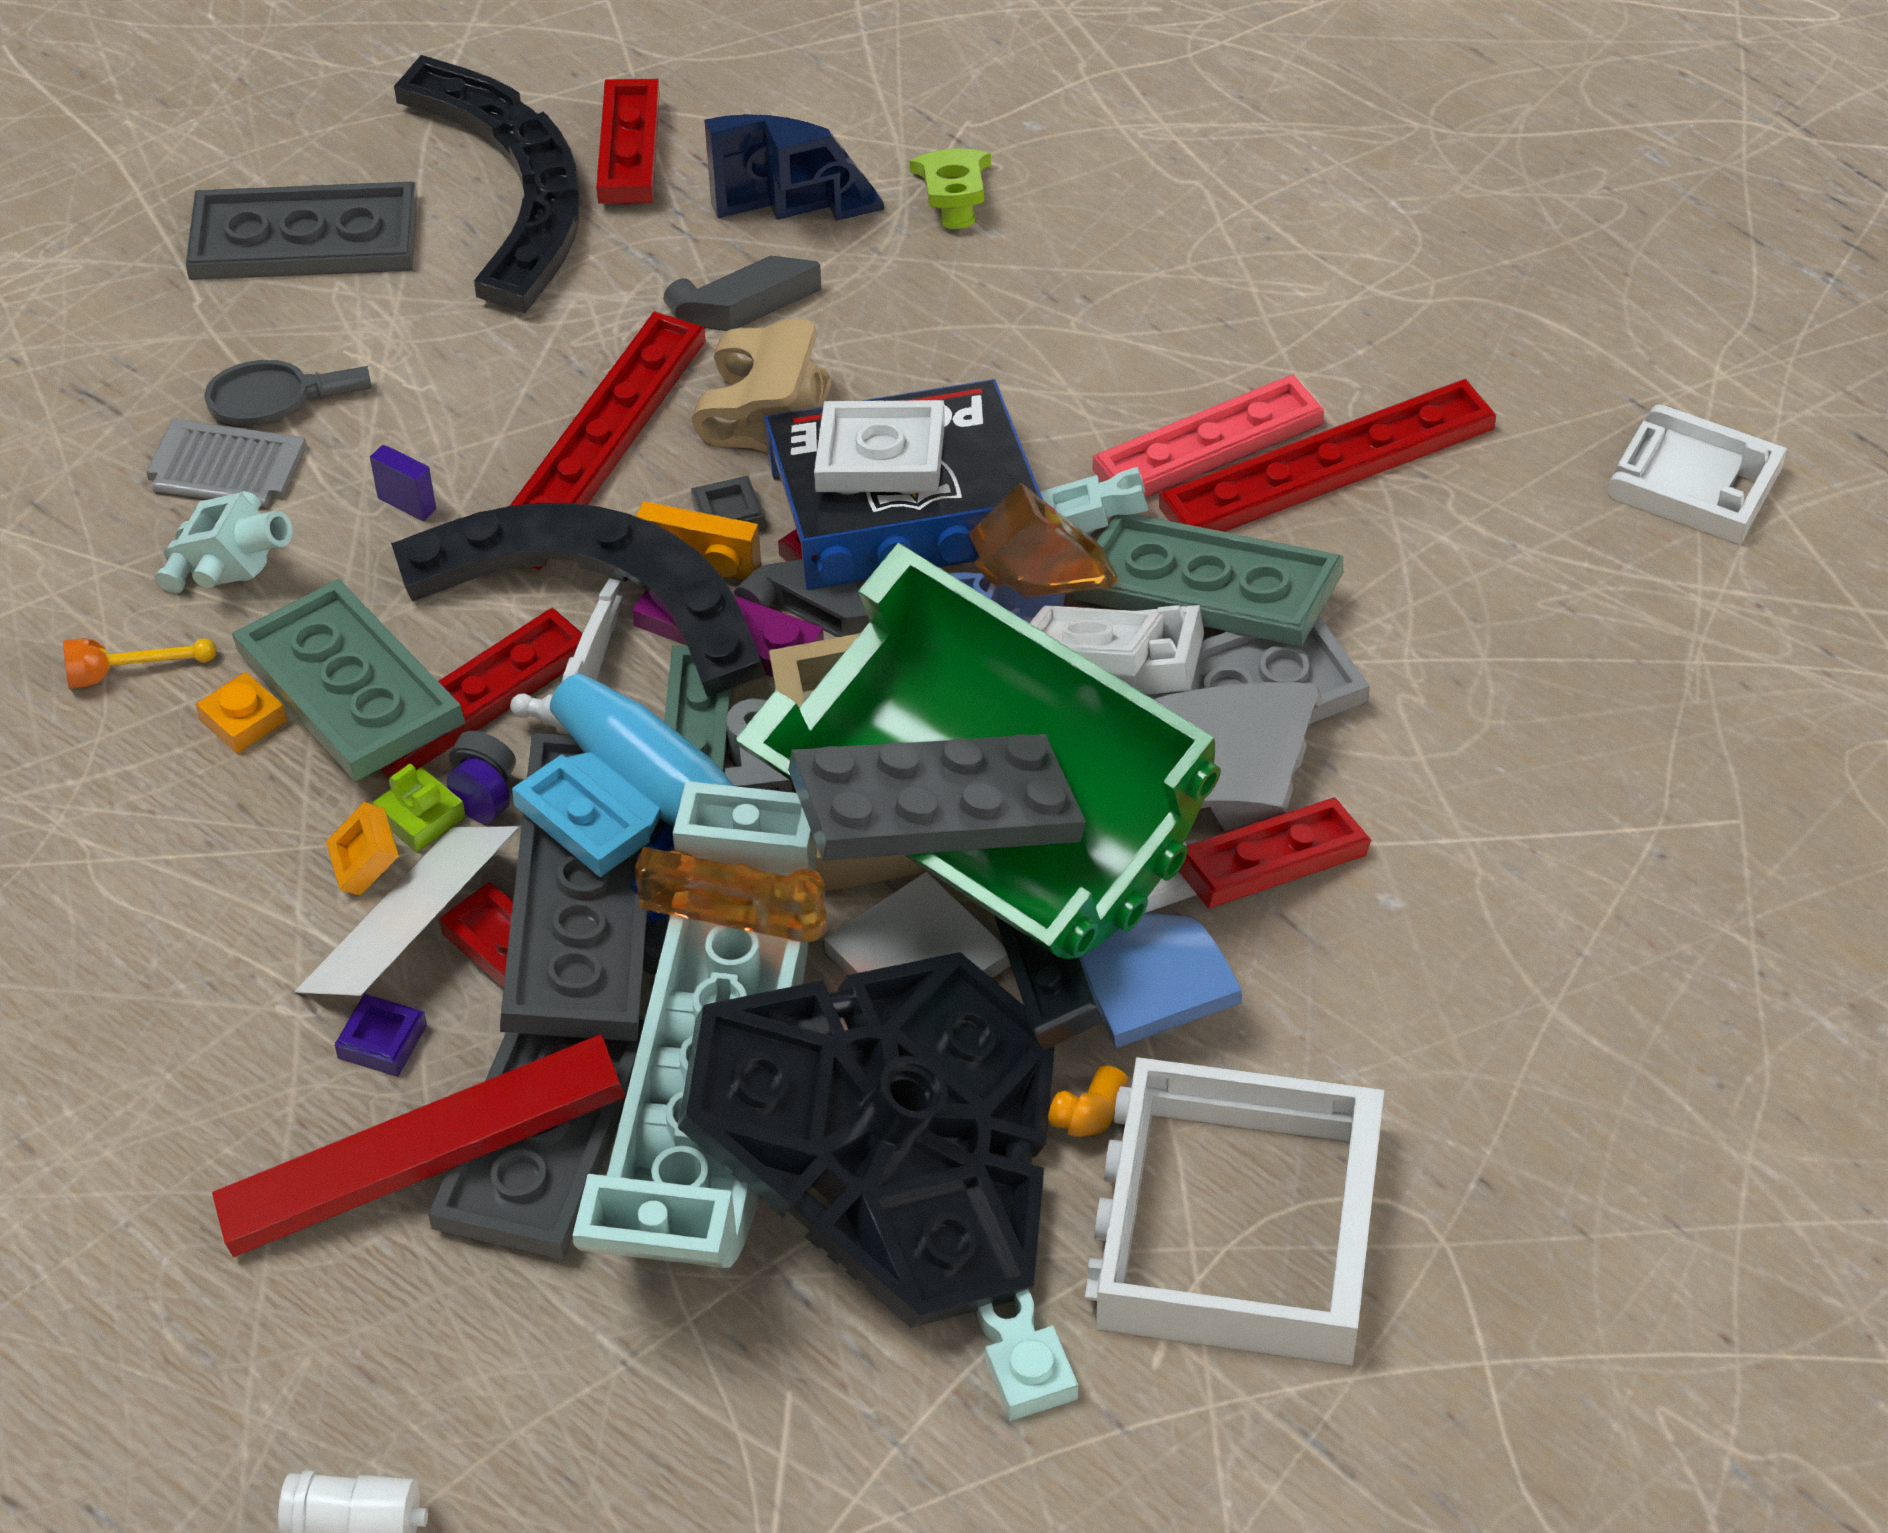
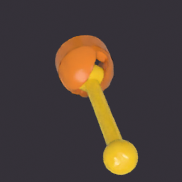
[63,638,217,689]

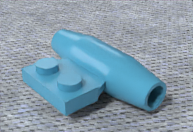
[512,673,735,877]

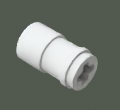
[278,1470,428,1533]

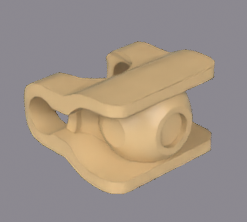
[692,319,831,454]

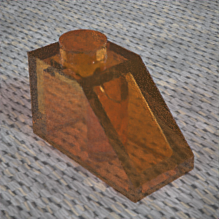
[969,483,1118,598]

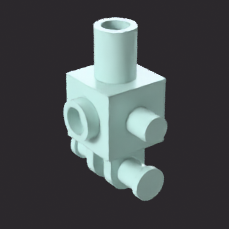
[155,491,293,593]

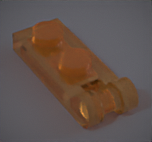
[635,847,827,942]

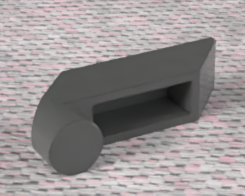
[663,255,822,331]
[734,559,870,637]

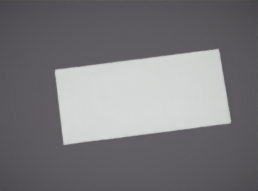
[294,826,519,996]

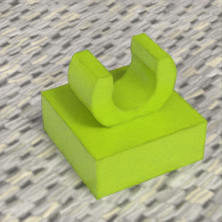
[372,763,466,853]

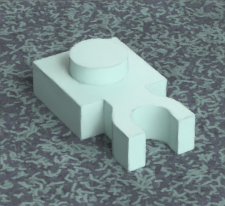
[1040,467,1149,542]
[977,1289,1078,1421]

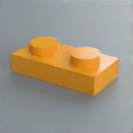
[636,501,762,580]

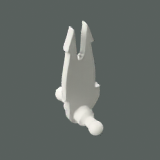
[510,578,623,735]

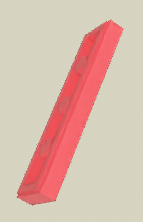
[1092,374,1324,498]

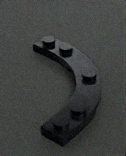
[394,55,581,313]
[391,503,766,697]

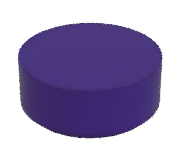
[447,758,510,824]

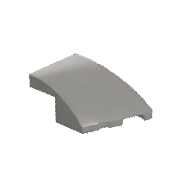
[1152,682,1322,832]

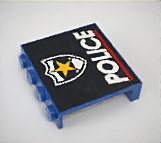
[764,379,1045,590]

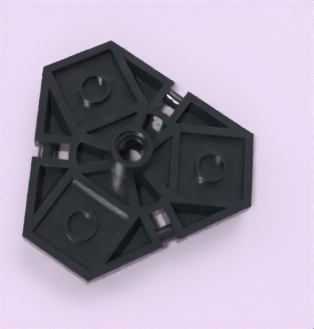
[678,952,1055,1328]

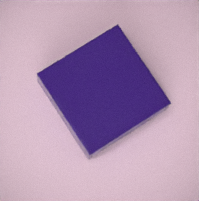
[370,445,437,522]
[334,993,427,1077]

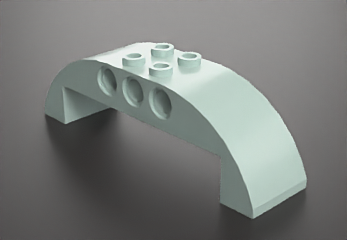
[572,781,817,1268]

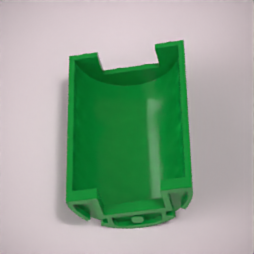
[735,543,1221,959]

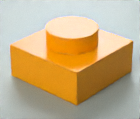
[195,671,287,754]
[326,802,399,896]

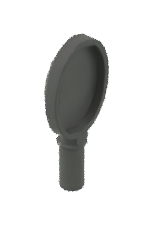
[204,360,372,426]

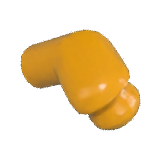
[1048,1065,1129,1138]

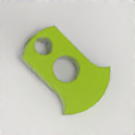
[909,148,992,229]

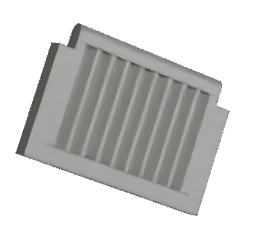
[146,418,307,508]

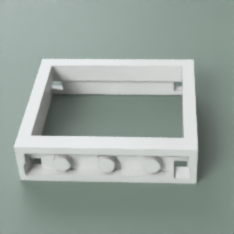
[1084,1057,1384,1366]

